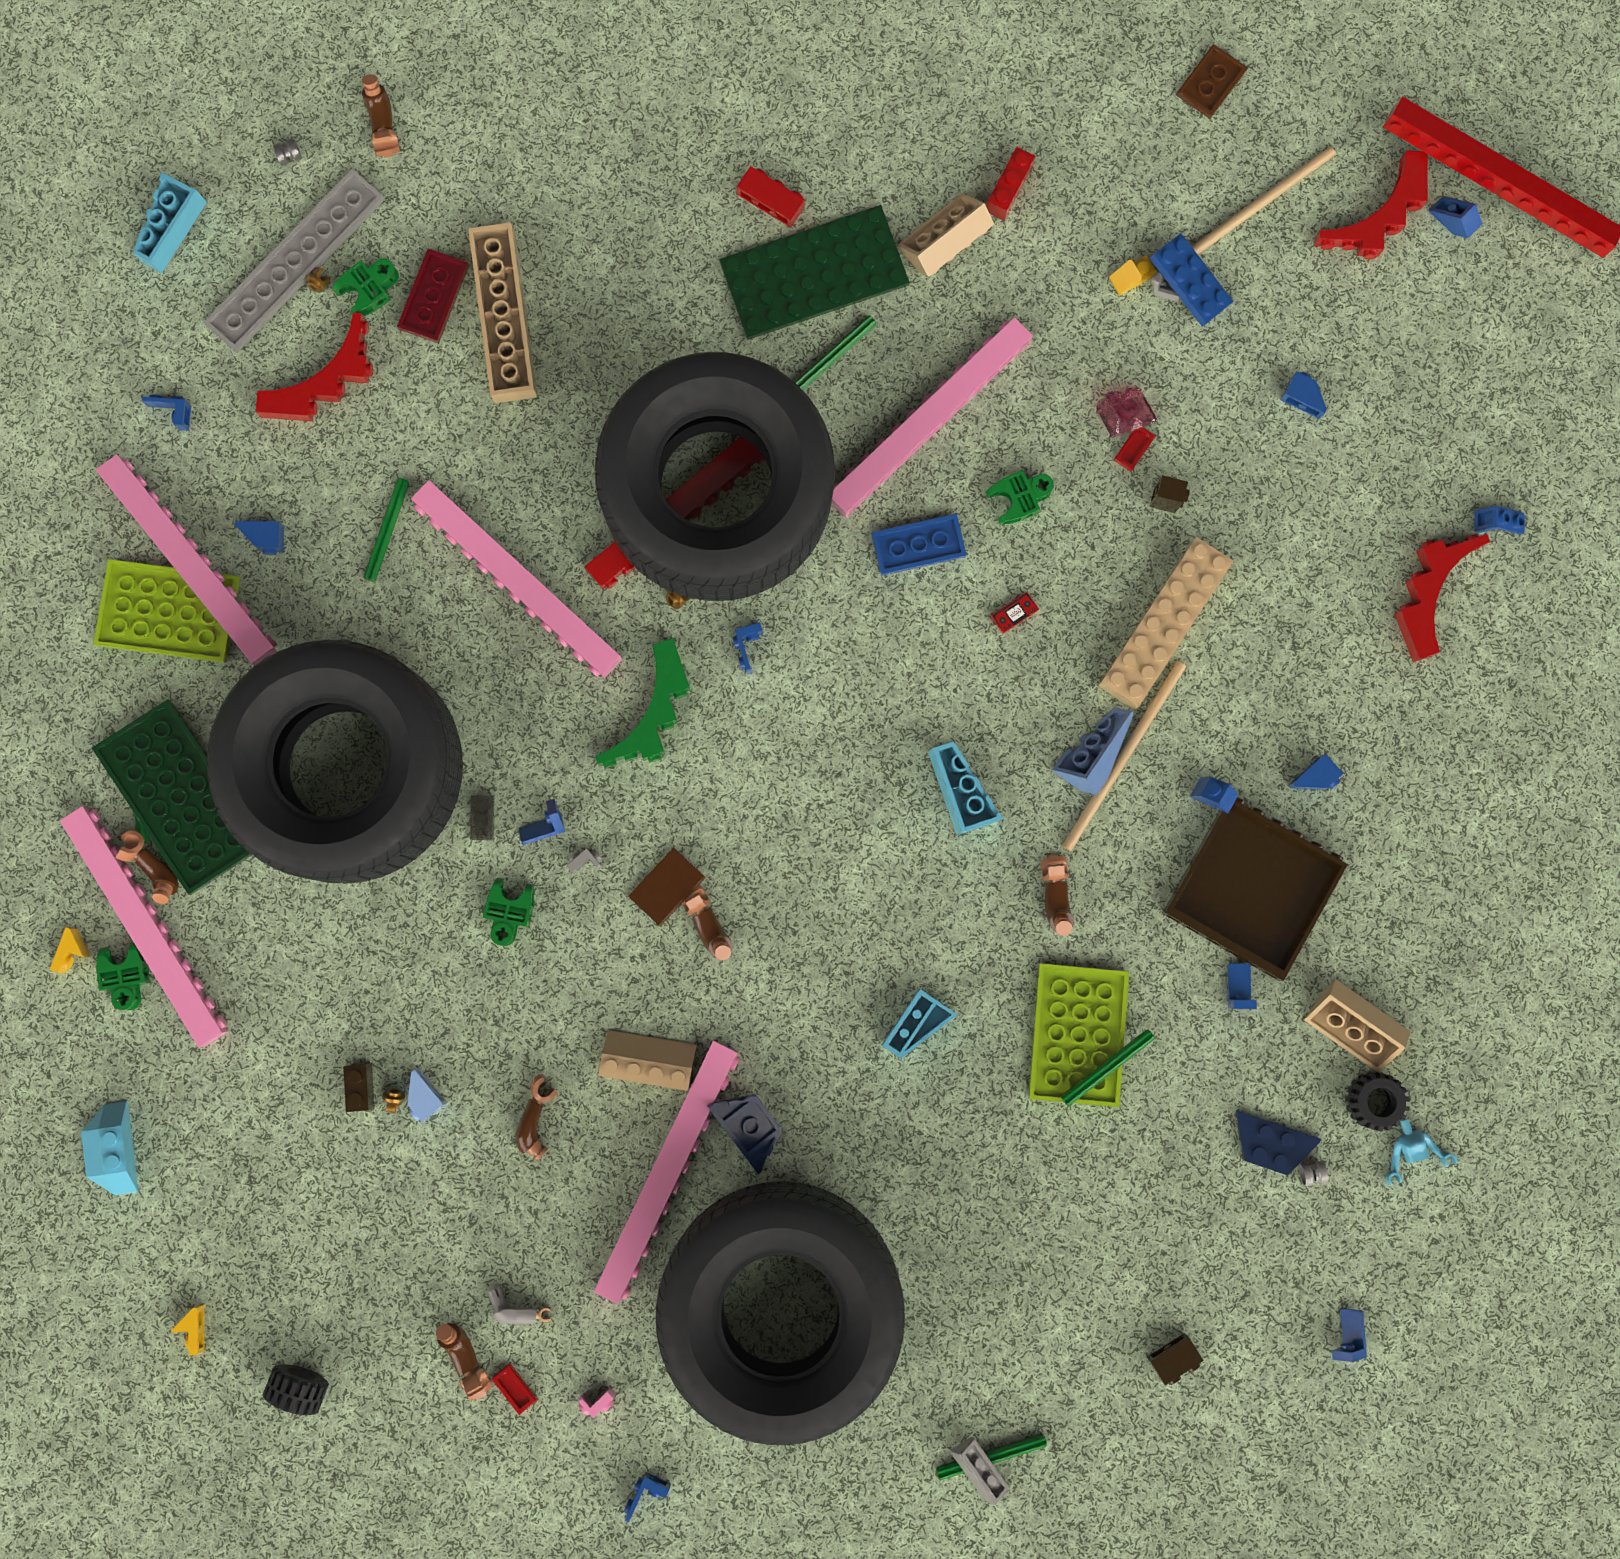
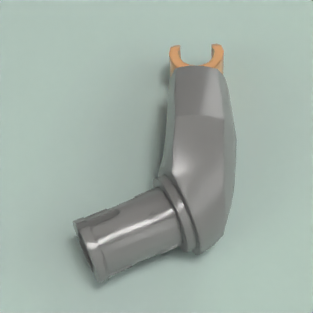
[487,1286,551,1325]

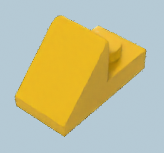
[1109,255,1157,296]
[50,927,91,973]
[171,1304,205,1355]

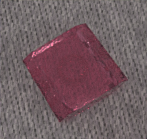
[1096,387,1157,438]

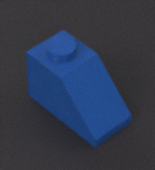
[1429,196,1483,238]
[1281,371,1327,419]
[235,521,285,555]
[1288,754,1344,790]
[1190,777,1239,813]

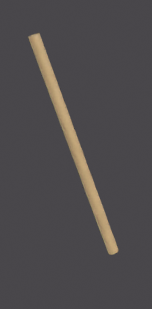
[1192,146,1336,254]
[1062,661,1186,852]

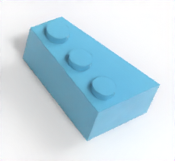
[881,989,958,1058]

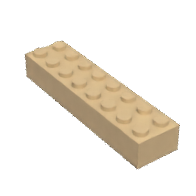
[468,222,538,403]
[1098,537,1233,710]

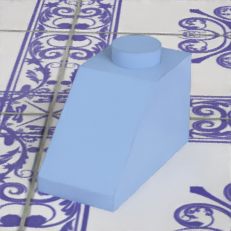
[408,1069,447,1122]

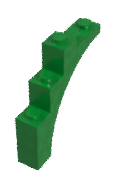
[595,638,691,768]

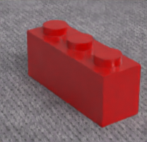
[986,146,1036,221]
[736,166,805,228]

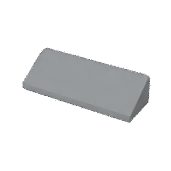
[950,1437,1010,1505]

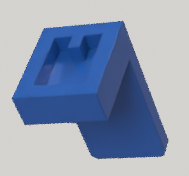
[142,394,192,431]
[1474,505,1525,535]
[732,622,763,674]
[519,799,565,845]
[1227,964,1257,1009]
[1332,1308,1367,1362]
[623,1472,671,1523]

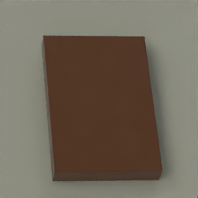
[1176,44,1248,119]
[628,847,706,927]

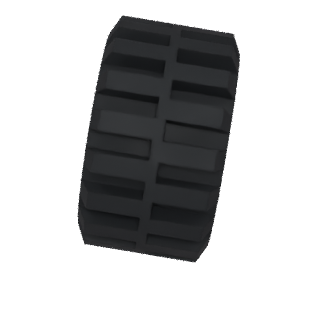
[1345,1072,1410,1131]
[263,1364,329,1415]

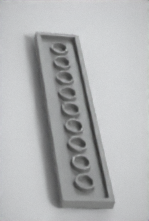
[203,169,385,353]

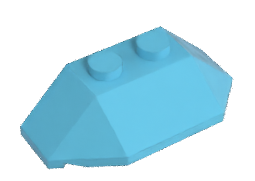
[81,1101,139,1195]

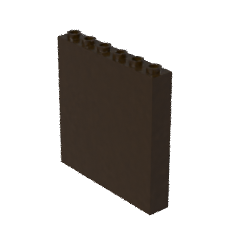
[1162,797,1348,981]

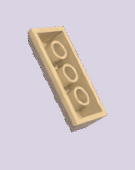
[897,193,994,277]
[1304,979,1410,1073]
[598,1030,697,1091]

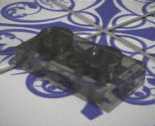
[470,795,495,841]

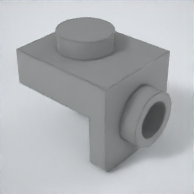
[1151,272,1180,302]
[566,849,603,874]

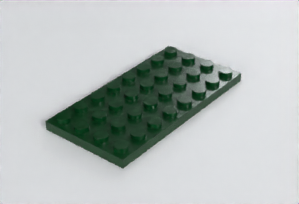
[719,205,910,340]
[92,699,252,895]

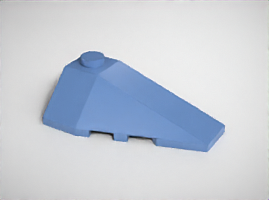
[1052,707,1134,795]

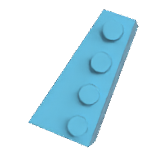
[133,172,207,274]
[928,741,1003,835]

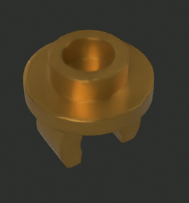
[306,268,330,292]
[666,590,690,609]
[382,1088,406,1113]

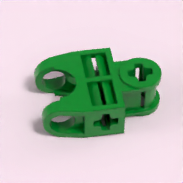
[333,258,399,316]
[986,470,1054,525]
[483,877,534,946]
[96,942,151,1010]

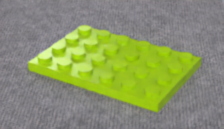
[93,559,240,663]
[1028,963,1129,1107]

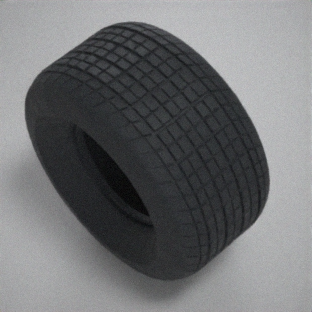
[595,352,835,601]
[207,640,463,884]
[655,1181,905,1445]

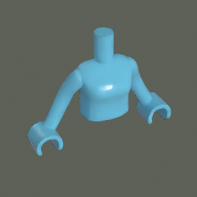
[1385,1118,1458,1185]

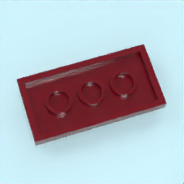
[397,249,469,344]

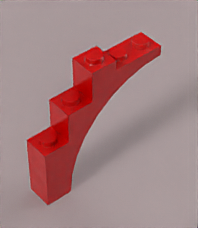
[1314,150,1428,259]
[255,313,373,422]
[1394,533,1490,663]

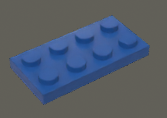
[1149,233,1233,327]
[871,514,967,576]

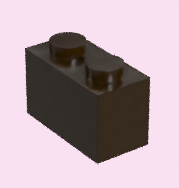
[1150,475,1190,513]
[343,1063,375,1112]
[1146,1333,1204,1386]

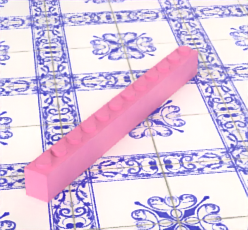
[831,317,1033,518]
[95,454,278,666]
[411,480,622,679]
[60,806,228,1047]
[594,1040,740,1304]

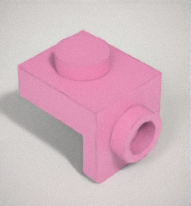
[578,1387,616,1418]

